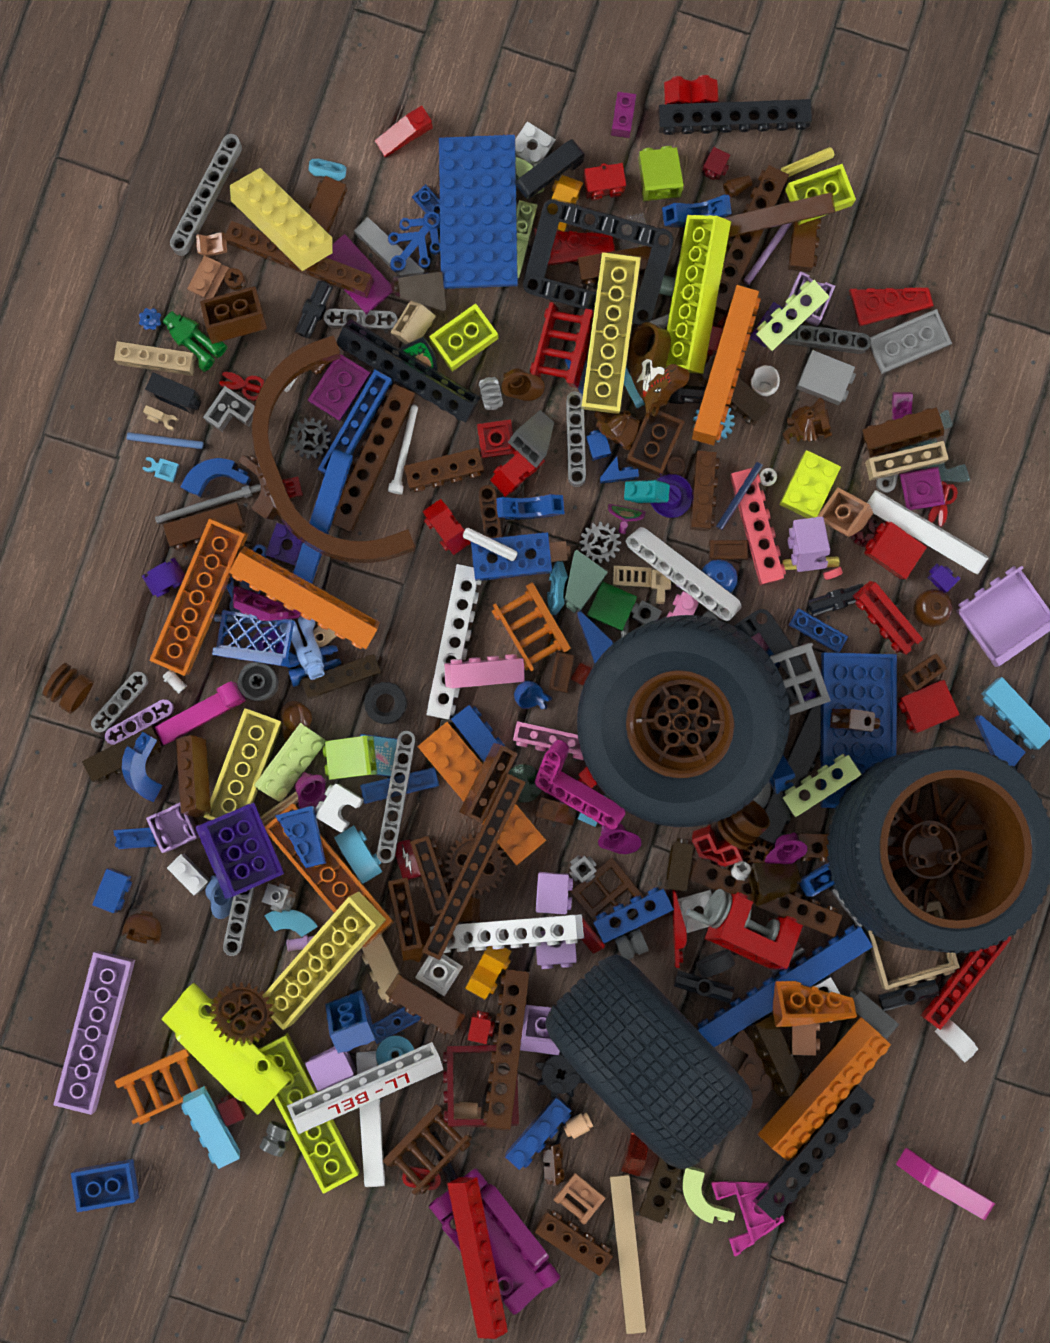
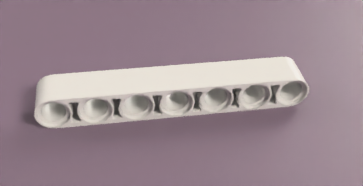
[867,490,988,574]
[626,527,742,621]
[356,1051,385,1187]

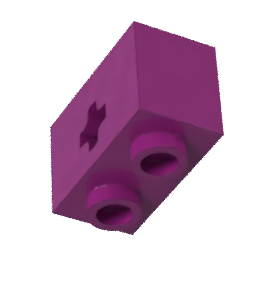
[611,92,636,138]

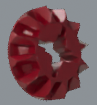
[850,517,879,547]

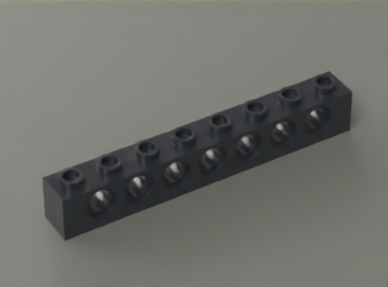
[658,99,812,135]
[336,319,481,423]
[753,1085,875,1220]

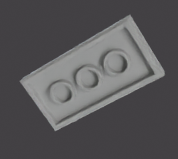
[870,309,952,374]

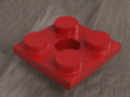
[477,419,515,458]

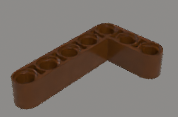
[479,485,536,580]

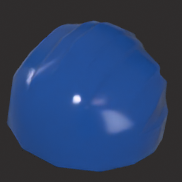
[514,680,552,709]

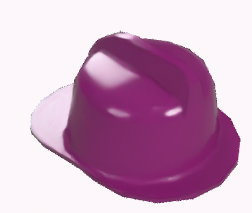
[295,772,326,814]
[598,823,641,854]
[765,832,807,864]

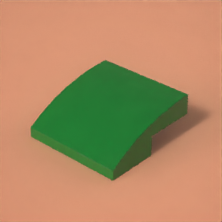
[587,581,637,631]

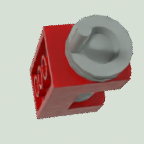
[686,889,803,969]

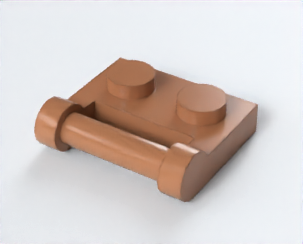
[553,1172,606,1225]

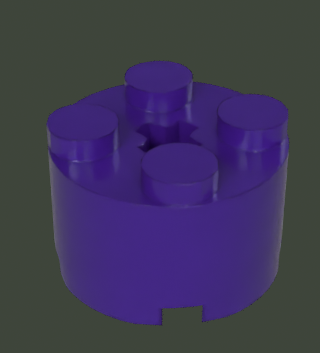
[142,557,185,598]

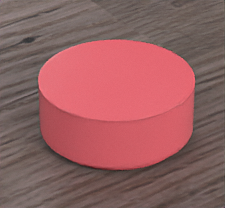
[823,566,843,580]

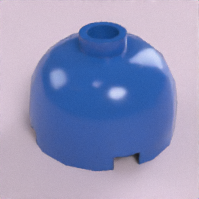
[701,559,738,593]

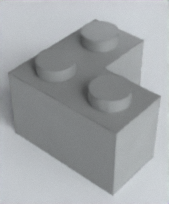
[203,386,255,432]

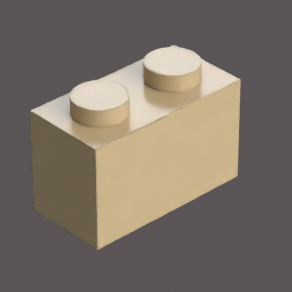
[390,300,436,344]

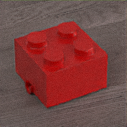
[583,163,626,201]

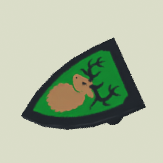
[399,336,438,371]

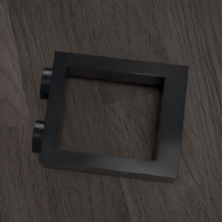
[145,372,202,414]

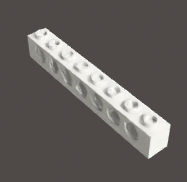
[426,564,481,720]
[430,914,584,953]

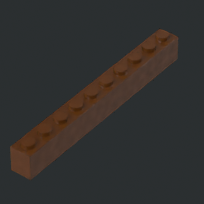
[422,774,526,960]

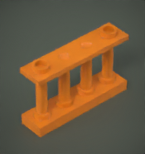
[491,582,571,672]
[114,1048,207,1125]

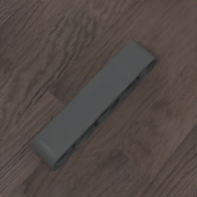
[777,325,871,354]

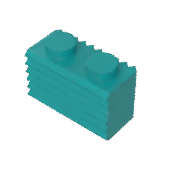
[624,480,670,503]

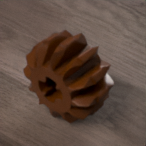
[743,839,773,868]

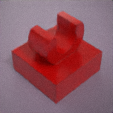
[282,476,303,499]

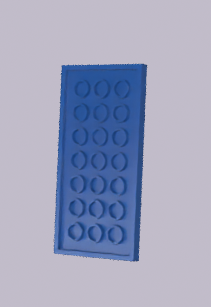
[439,135,518,289]
[820,653,897,808]

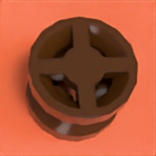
[224,268,245,290]

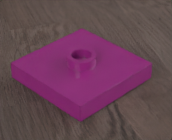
[900,466,945,510]

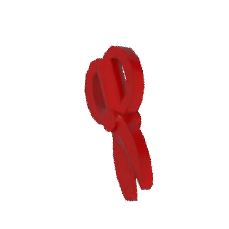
[219,372,265,401]
[928,481,958,527]

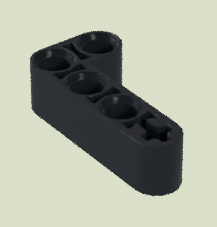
[515,139,585,199]

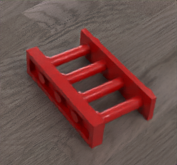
[530,302,594,388]

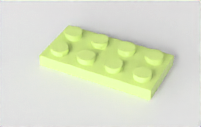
[254,723,326,802]

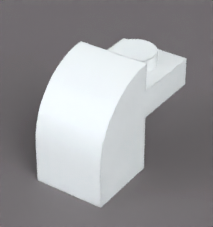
[935,1019,978,1062]

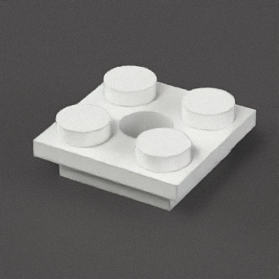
[515,122,556,166]
[678,890,712,933]
[415,954,463,996]

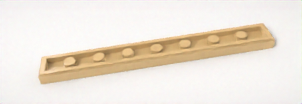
[610,1174,646,1334]

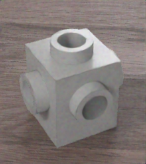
[569,855,597,883]
[262,884,296,913]

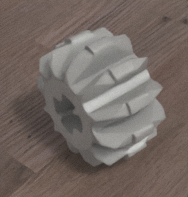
[479,377,503,410]

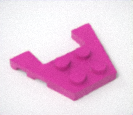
[711,1181,784,1257]

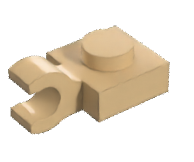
[143,405,178,431]
[651,570,671,604]

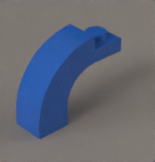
[662,194,732,228]
[181,458,251,498]
[496,494,564,520]
[122,732,163,802]

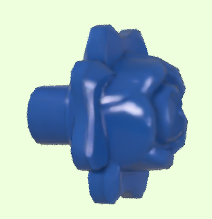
[139,308,161,330]

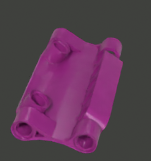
[428,1168,561,1315]

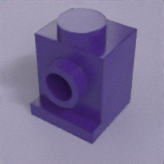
[927,564,961,593]

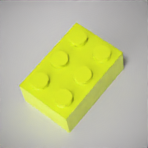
[785,164,856,225]
[429,303,498,372]
[779,450,841,518]

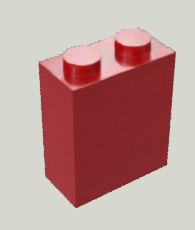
[864,521,927,579]
[898,679,960,733]

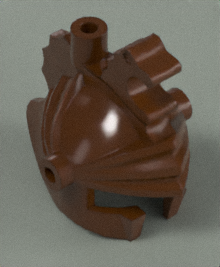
[783,398,832,444]
[594,411,642,450]

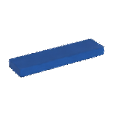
[360,767,440,804]

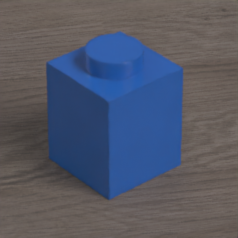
[586,430,611,461]

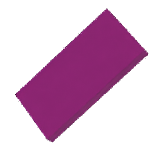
[327,234,392,315]

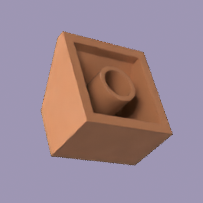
[817,487,873,537]

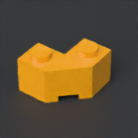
[548,175,583,232]
[465,946,511,999]

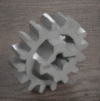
[579,522,621,564]

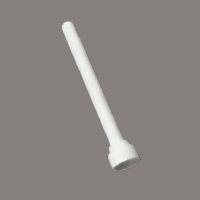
[388,404,418,495]

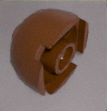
[913,589,953,627]
[122,910,162,944]

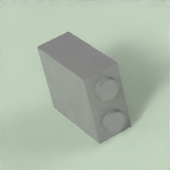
[796,350,856,405]

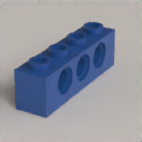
[593,887,674,943]

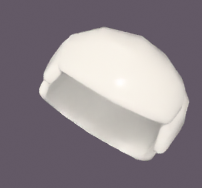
[751,365,780,397]

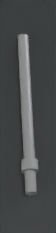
[155,484,261,524]

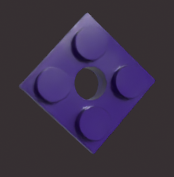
[265,523,303,566]

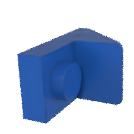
[600,457,639,484]

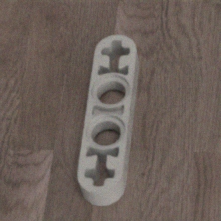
[324,309,398,330]
[91,672,148,732]

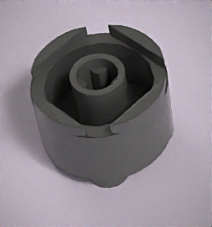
[237,662,279,701]

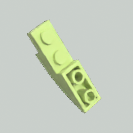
[517,200,537,278]

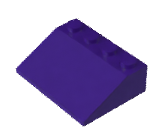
[195,802,284,899]

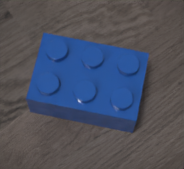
[325,990,375,1054]
[71,1159,139,1212]

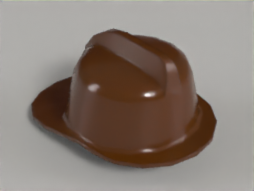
[501,368,545,401]
[281,701,312,742]

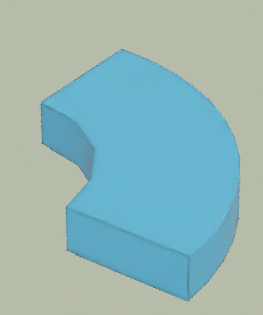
[547,561,568,615]
[264,909,318,937]

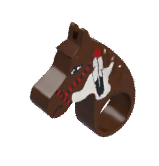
[628,322,689,416]

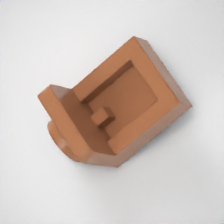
[196,232,227,257]

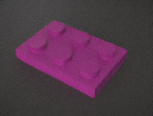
[308,354,371,421]

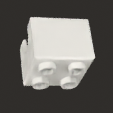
[315,784,364,832]

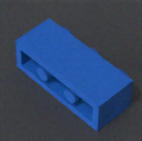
[451,705,505,762]

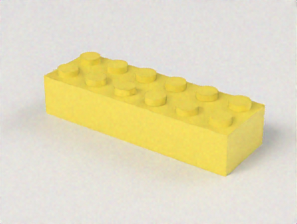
[230,168,333,271]
[204,708,282,820]

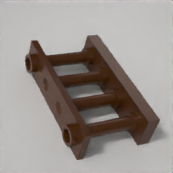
[382,1104,472,1195]

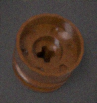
[42,663,94,714]
[718,800,770,849]

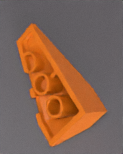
[772,981,857,1027]

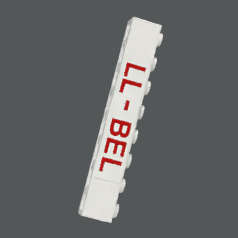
[287,1042,443,1134]

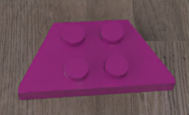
[232,585,301,621]

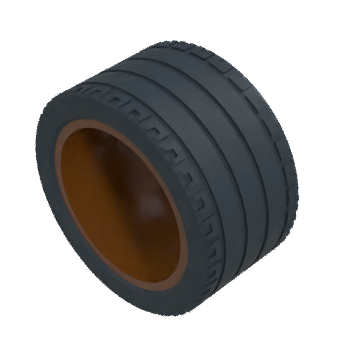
[827,746,1050,953]

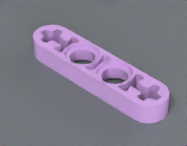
[105,699,174,745]

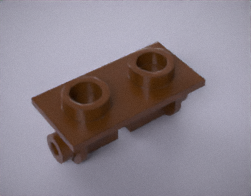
[542,1143,565,1186]

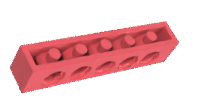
[730,468,786,586]

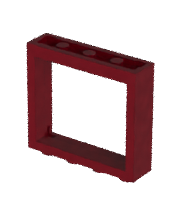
[443,1045,519,1128]

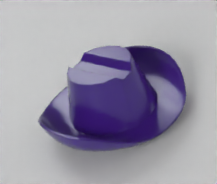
[650,474,693,518]

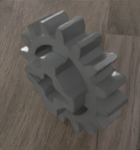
[290,417,332,460]

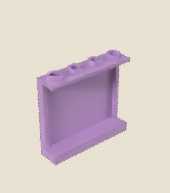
[956,566,1050,667]

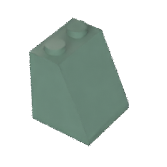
[564,549,608,613]

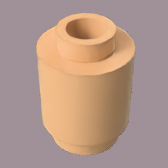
[454,1101,482,1119]
[563,1112,593,1139]

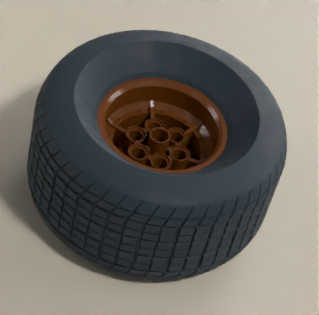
[577,615,790,827]
[546,955,753,1169]

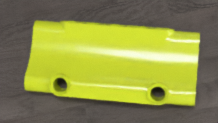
[161,983,291,1115]

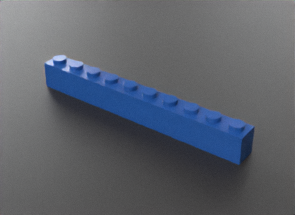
[696,925,873,1047]

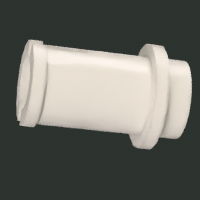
[163,670,187,694]

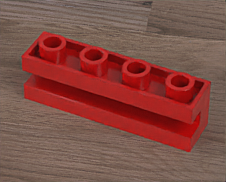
[853,581,923,655]

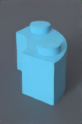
[334,825,382,884]

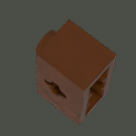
[901,653,947,692]

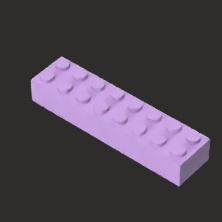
[54,951,135,1115]

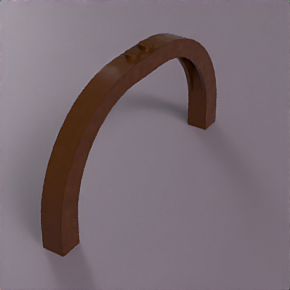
[252,335,415,563]

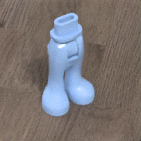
[280,616,324,680]

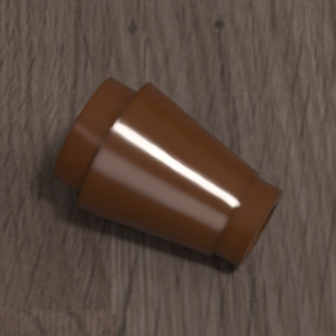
[723,175,753,198]

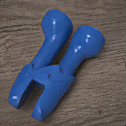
[287,645,342,687]

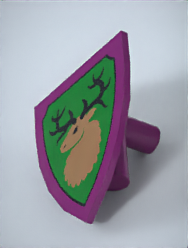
[608,504,646,534]

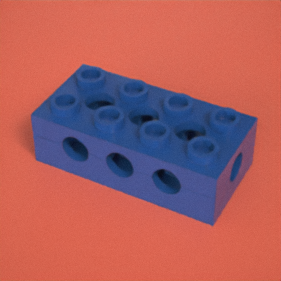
[471,532,552,581]

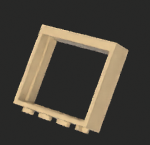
[864,900,960,991]

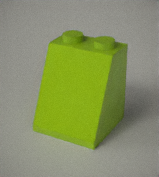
[638,146,683,201]
[323,736,378,780]

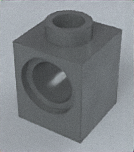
[631,600,662,625]

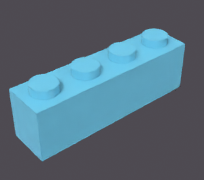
[981,677,1050,750]
[181,1086,240,1169]

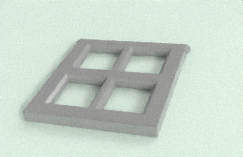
[770,643,831,715]

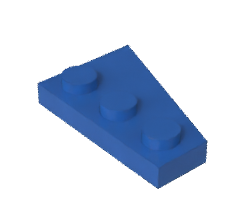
[275,806,326,868]

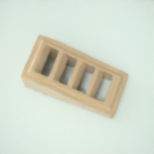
[613,566,652,587]

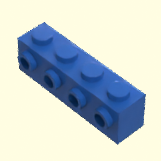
[505,1095,571,1170]

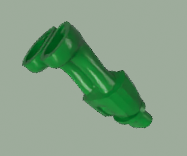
[163,311,228,372]

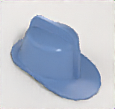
[205,875,233,919]

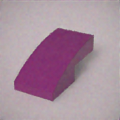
[892,392,913,420]

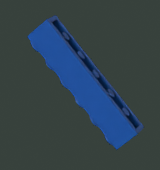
[318,370,393,475]

